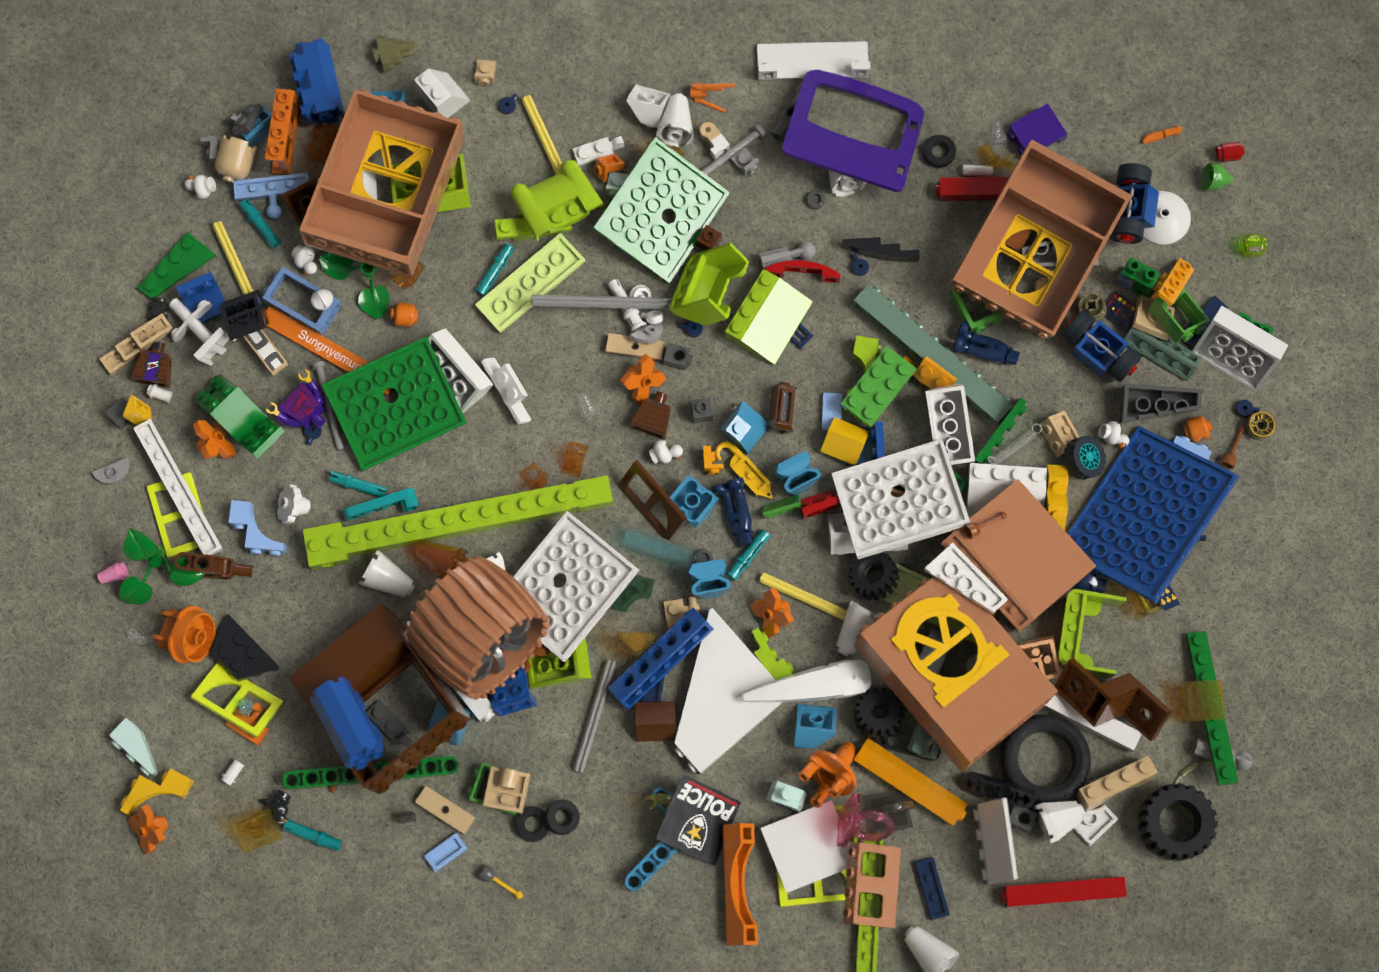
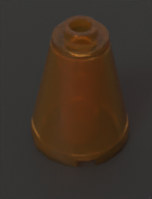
[412,541,468,580]

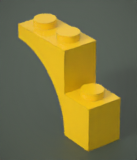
[1046,465,1069,530]
[120,768,194,815]

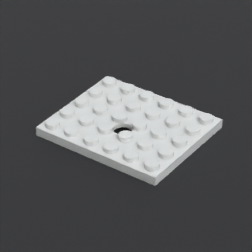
[832,439,970,559]
[514,511,639,662]

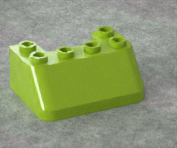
[669,243,749,326]

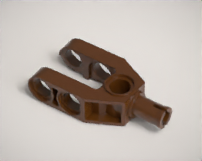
[174,552,253,579]

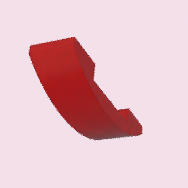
[765,260,841,283]

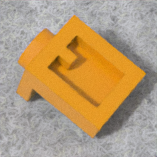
[703,446,724,475]

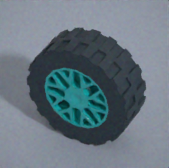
[1064,436,1106,480]

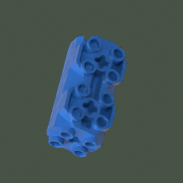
[289,39,345,126]
[309,677,384,770]

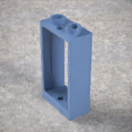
[262,267,342,335]

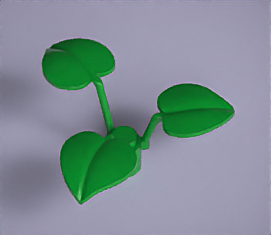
[319,252,390,319]
[119,528,205,605]

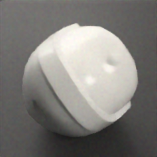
[311,289,333,311]

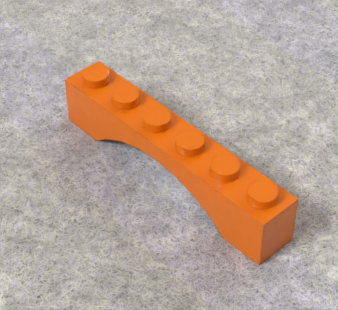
[723,823,758,946]

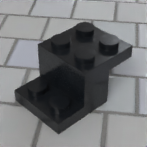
[220,289,269,341]

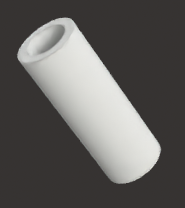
[962,165,993,177]

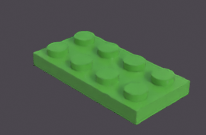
[840,346,917,428]

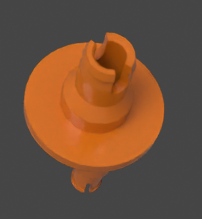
[798,742,858,808]

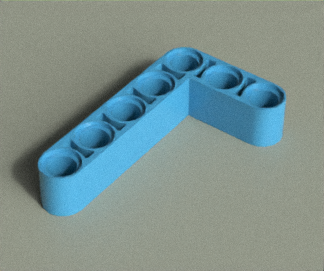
[625,787,679,892]

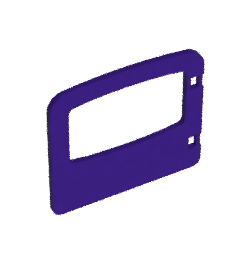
[782,69,924,192]

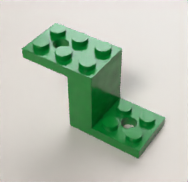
[193,374,285,459]

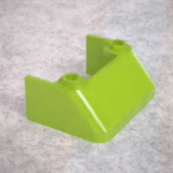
[1058,589,1127,679]

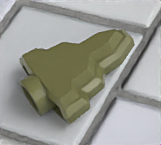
[372,36,418,72]

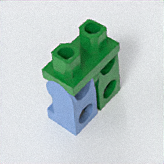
[1115,257,1160,297]

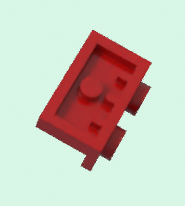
[800,490,841,520]

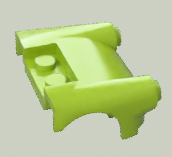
[510,160,603,241]

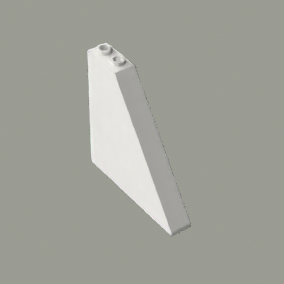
[674,608,784,775]

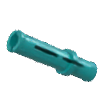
[239,198,281,249]
[475,243,515,296]
[329,470,388,497]
[726,529,771,581]
[283,819,343,852]

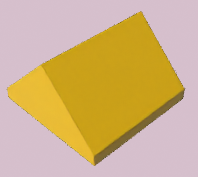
[820,417,870,466]

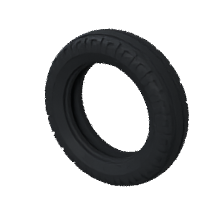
[1000,714,1091,804]

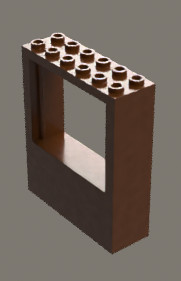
[289,604,471,794]

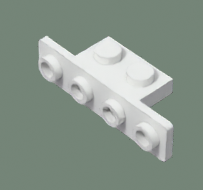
[481,357,531,424]

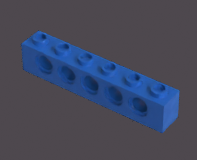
[608,607,714,710]

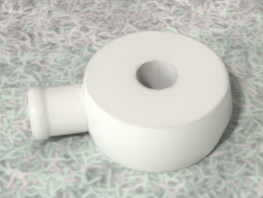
[641,310,663,324]

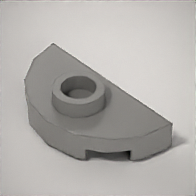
[629,323,663,344]
[92,457,130,485]

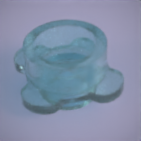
[238,696,253,718]

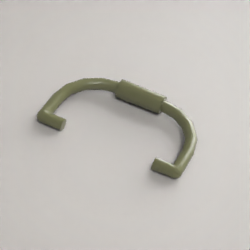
[1173,758,1212,813]

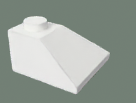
[627,84,671,128]

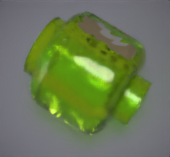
[1238,233,1267,258]

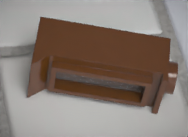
[767,382,797,434]

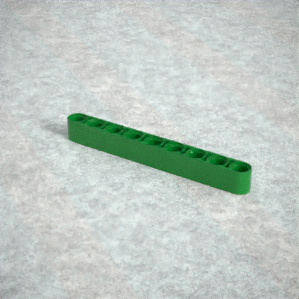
[282,756,460,790]

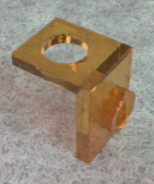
[389,261,425,289]
[562,441,589,478]
[520,462,549,490]

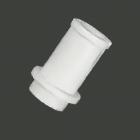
[147,384,173,403]
[221,760,244,786]

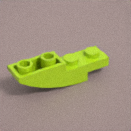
[494,218,572,241]
[751,628,794,680]

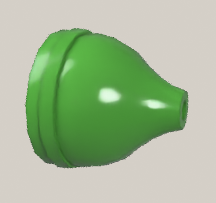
[1202,162,1233,191]

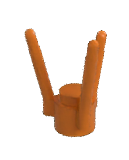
[690,83,736,113]

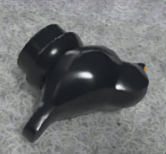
[259,789,291,824]

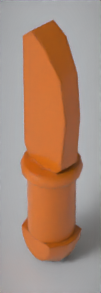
[1142,126,1183,144]

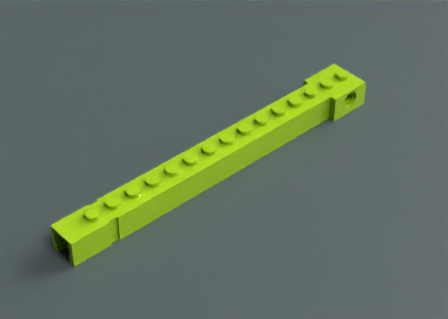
[303,475,614,571]

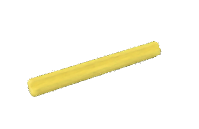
[522,95,562,174]
[212,221,253,295]
[759,573,847,621]

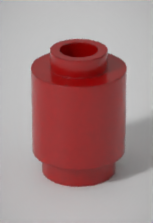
[1216,142,1245,162]

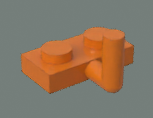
[225,703,270,746]

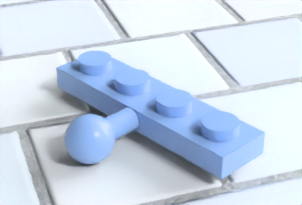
[233,173,309,219]

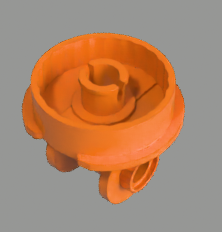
[151,606,216,663]

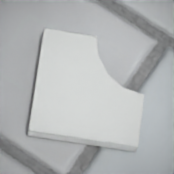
[1073,804,1118,846]

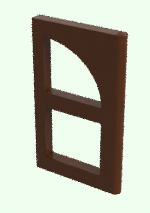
[617,460,688,542]

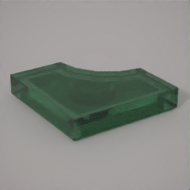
[609,575,655,613]

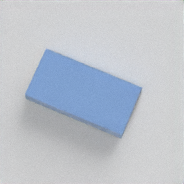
[822,393,842,431]
[424,833,468,872]

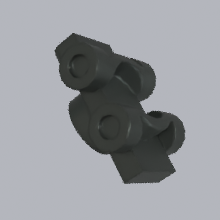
[148,298,170,321]

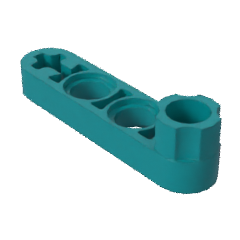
[342,488,420,521]

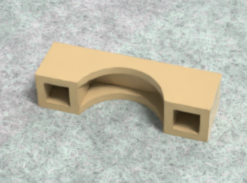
[1076,756,1158,813]

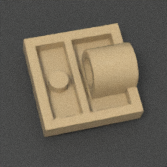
[483,766,531,814]

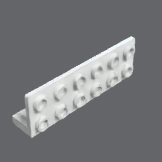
[757,41,870,80]

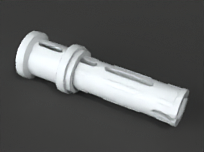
[608,279,647,333]

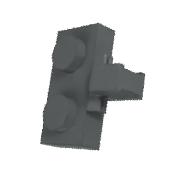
[225,103,263,136]

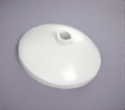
[1143,191,1191,245]

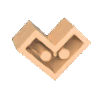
[1017,635,1062,679]

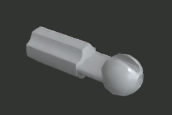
[759,241,816,270]
[1193,738,1253,770]

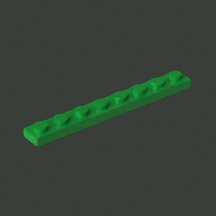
[1185,631,1238,786]

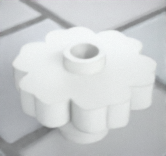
[277,484,310,524]

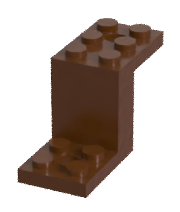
[1054,658,1172,742]

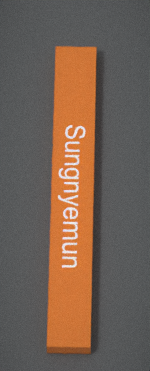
[266,306,393,396]

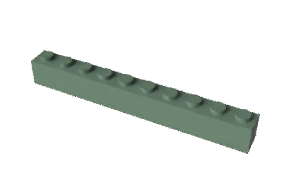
[853,284,1013,426]

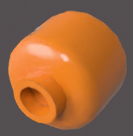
[390,302,418,328]
[1183,415,1213,443]

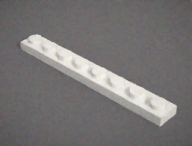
[133,419,224,555]

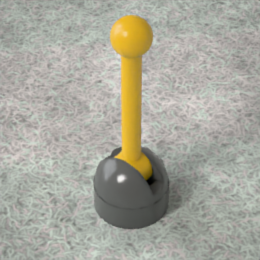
[478,865,523,899]

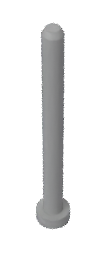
[701,124,766,175]
[312,361,344,450]

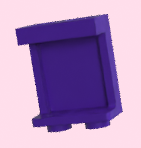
[1007,103,1067,156]

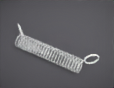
[988,424,1042,465]

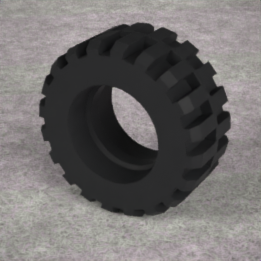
[1137,783,1218,861]

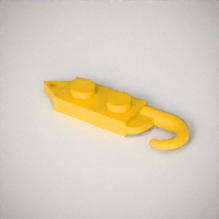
[715,441,773,500]

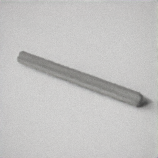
[573,660,616,773]

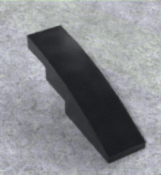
[842,237,920,262]

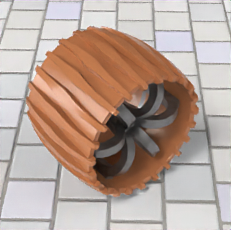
[405,556,549,700]

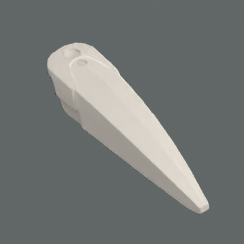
[741,660,871,702]

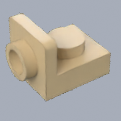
[474,60,496,86]

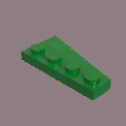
[138,232,216,300]
[975,398,1028,464]

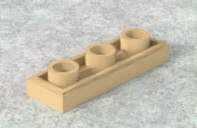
[606,333,665,361]
[415,786,476,834]

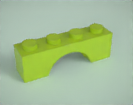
[844,335,881,414]

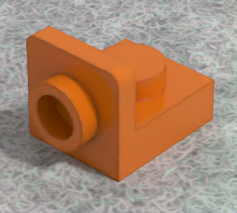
[594,154,625,182]

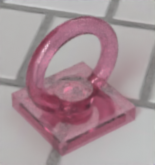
[837,792,895,848]

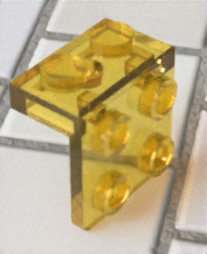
[1179,680,1226,724]

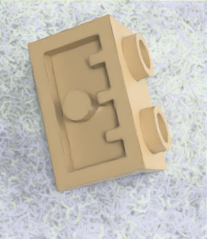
[1039,411,1079,457]

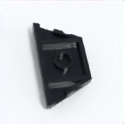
[211,614,279,682]

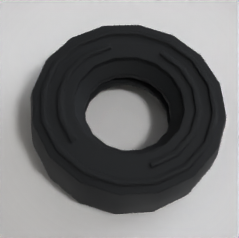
[923,134,956,168]
[544,799,580,835]
[515,806,549,842]

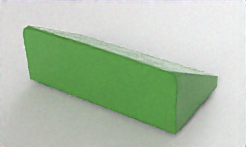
[762,495,803,519]

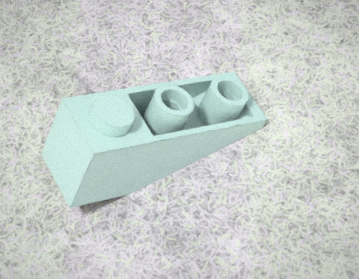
[109,718,158,776]

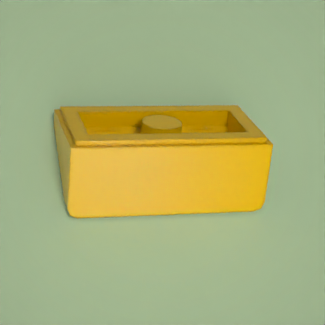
[123,395,152,426]

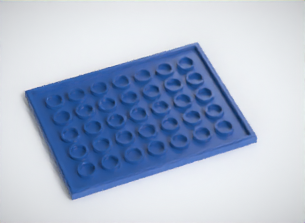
[1067,426,1239,604]

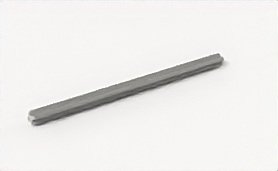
[531,294,672,309]

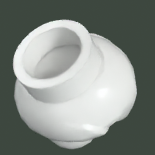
[185,175,216,199]
[291,245,317,275]
[1098,421,1129,449]
[649,440,683,464]

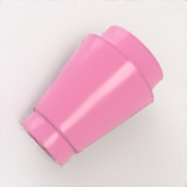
[97,562,129,584]

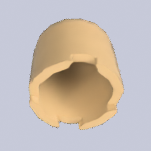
[214,135,258,183]

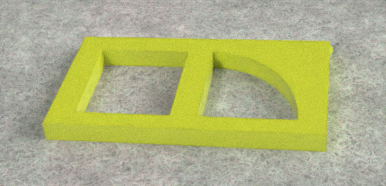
[147,472,203,558]
[191,662,284,738]
[776,868,860,907]

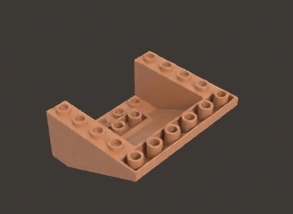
[941,479,1096,632]

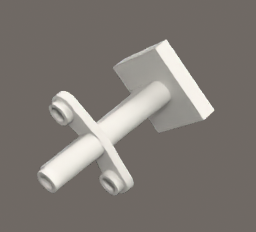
[169,298,237,366]

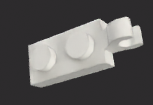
[573,136,624,167]

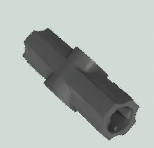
[770,88,814,142]

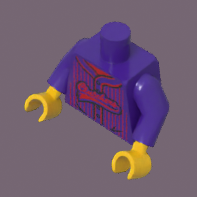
[265,369,326,429]

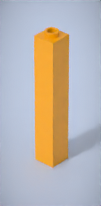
[854,738,967,826]

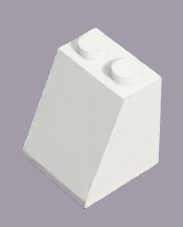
[414,69,470,118]

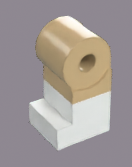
[700,122,730,160]

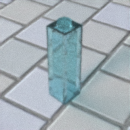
[622,527,697,570]

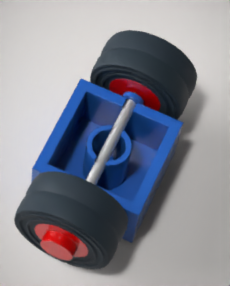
[1109,163,1159,244]
[1062,310,1142,382]

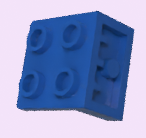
[176,272,225,323]
[845,422,885,465]
[491,667,537,717]

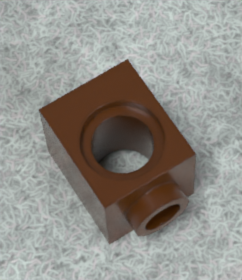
[696,224,722,251]

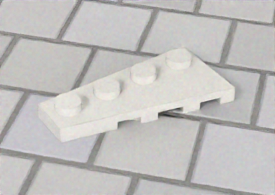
[924,543,1008,614]

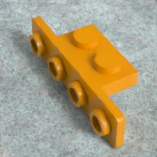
[1150,258,1194,306]
[904,356,957,389]

